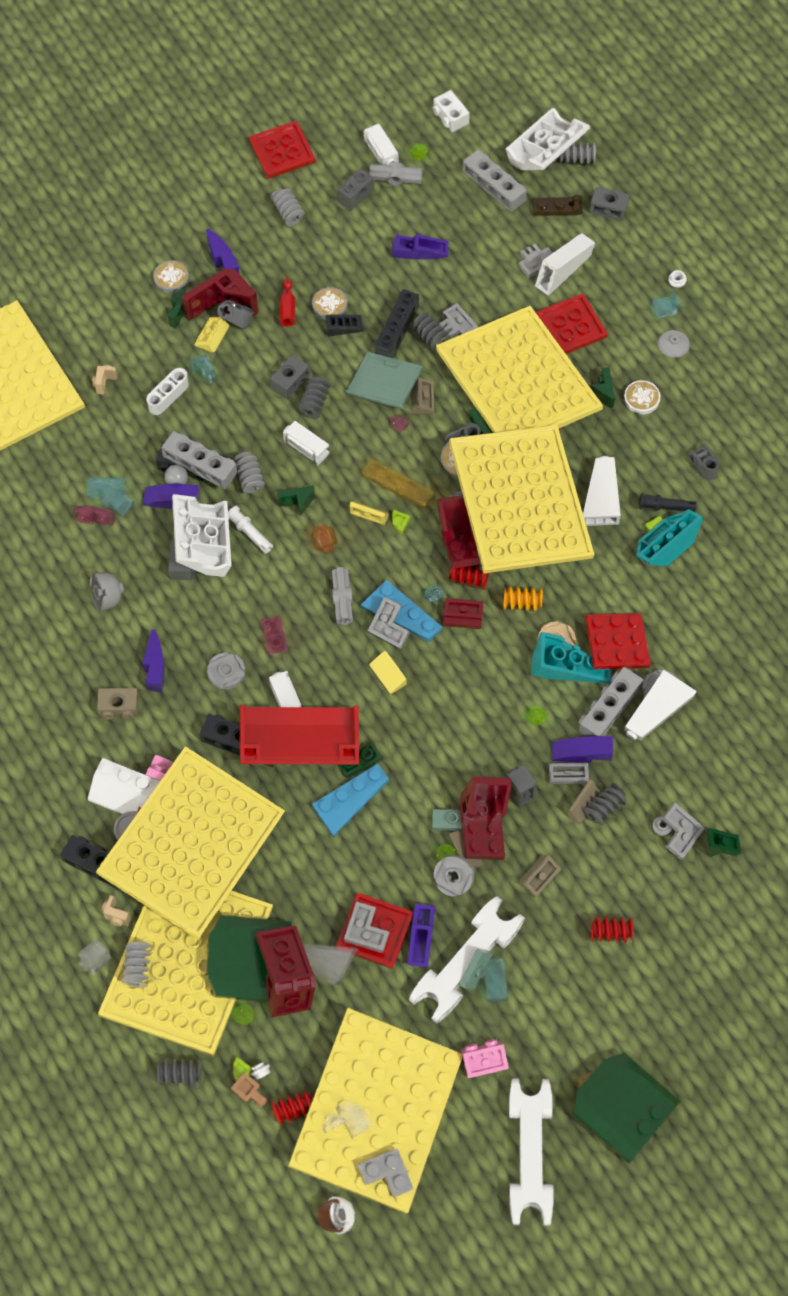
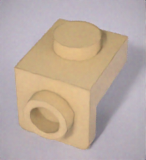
[92,365,117,394]
[102,895,131,927]

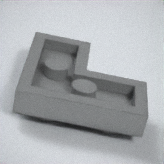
[368,597,411,648]
[661,803,705,859]
[344,902,389,953]
[357,1148,414,1198]

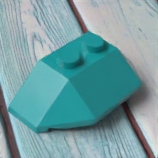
[636,509,703,566]

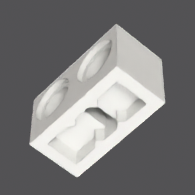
[433,90,469,132]

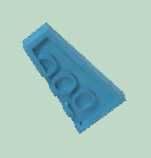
[361,580,442,642]
[312,764,389,838]

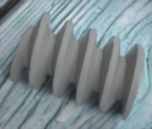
[560,141,596,165]
[271,188,304,227]
[234,452,265,493]
[122,942,152,988]

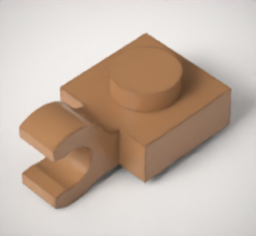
[230,1072,267,1108]

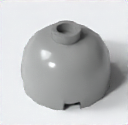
[90,572,124,611]

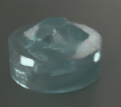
[424,585,444,602]

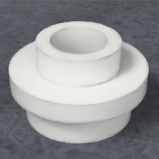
[668,270,686,287]
[250,1062,270,1080]

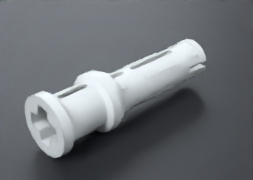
[228,506,273,554]

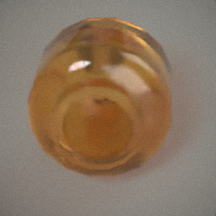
[311,524,338,553]

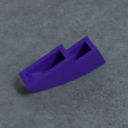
[206,229,240,274]
[392,234,449,260]
[143,484,200,509]
[143,630,165,693]
[552,736,613,763]
[408,904,436,967]

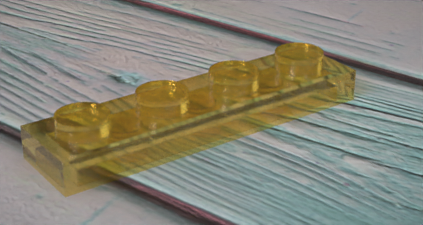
[362,458,435,509]

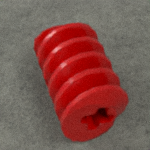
[448,564,489,590]
[591,916,633,943]
[271,1090,314,1125]

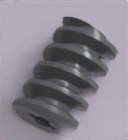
[412,312,451,351]
[299,377,331,419]
[583,783,627,825]
[157,1058,202,1087]

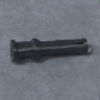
[639,492,697,512]

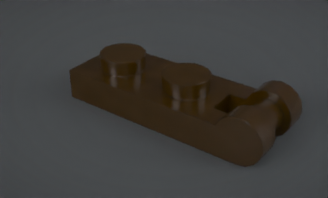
[533,195,583,216]

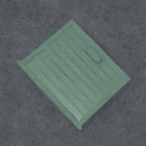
[345,352,423,409]

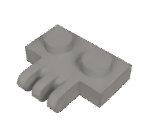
[519,244,553,279]
[438,303,478,338]

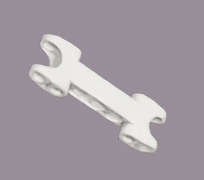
[409,896,525,1023]
[509,1078,553,1225]

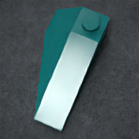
[531,632,612,684]

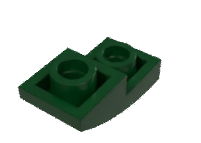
[167,287,185,329]
[340,742,383,777]

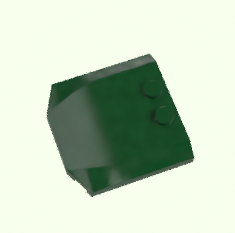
[206,915,292,1002]
[572,1053,681,1163]

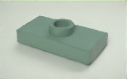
[432,809,462,831]
[459,949,493,989]

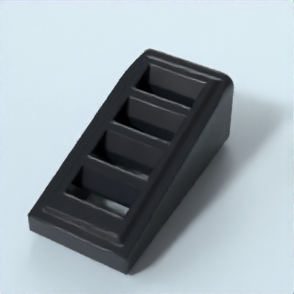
[325,314,364,337]

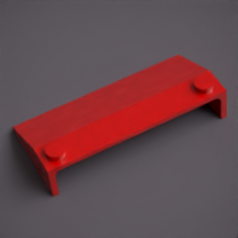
[239,705,359,765]

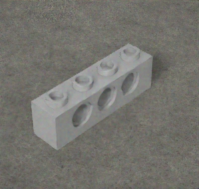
[463,150,527,212]
[161,431,237,489]
[578,667,643,737]

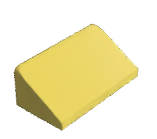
[194,317,229,352]
[350,502,389,525]
[369,651,407,695]

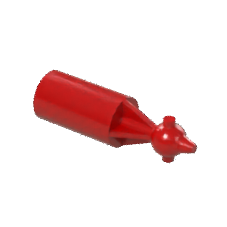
[279,277,296,327]

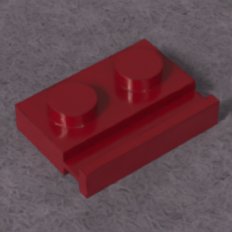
[443,598,484,629]

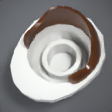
[318,1197,355,1234]

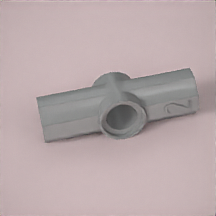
[370,162,423,186]
[332,567,353,625]

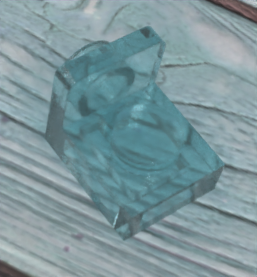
[652,291,680,318]
[190,354,216,383]
[101,487,134,516]

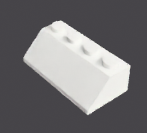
[88,758,160,814]

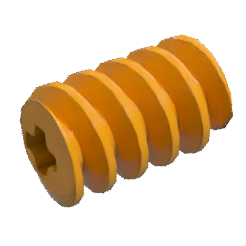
[503,586,543,612]

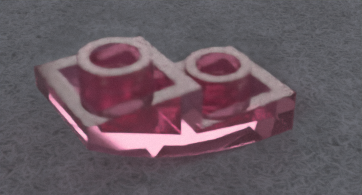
[74,506,116,526]
[261,616,288,655]

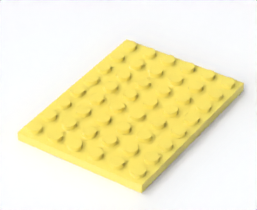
[0,301,85,451]
[436,306,603,433]
[449,425,594,573]
[96,746,285,940]
[98,891,273,1056]
[288,1008,463,1214]

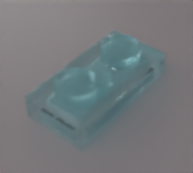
[87,478,126,498]
[484,959,508,1002]

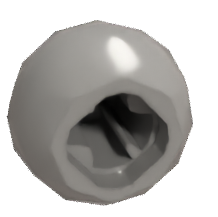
[164,464,188,484]

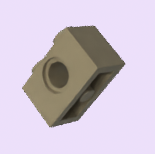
[97,688,139,720]

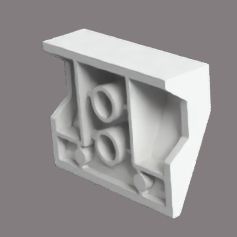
[506,108,590,170]
[172,494,231,577]

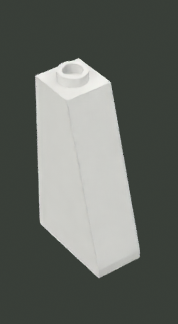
[535,233,595,296]
[583,456,621,526]
[624,670,697,741]

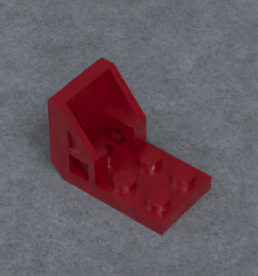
[182,268,259,321]
[437,495,481,569]
[460,776,511,860]
[256,925,316,1018]

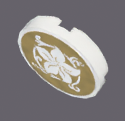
[624,380,661,415]

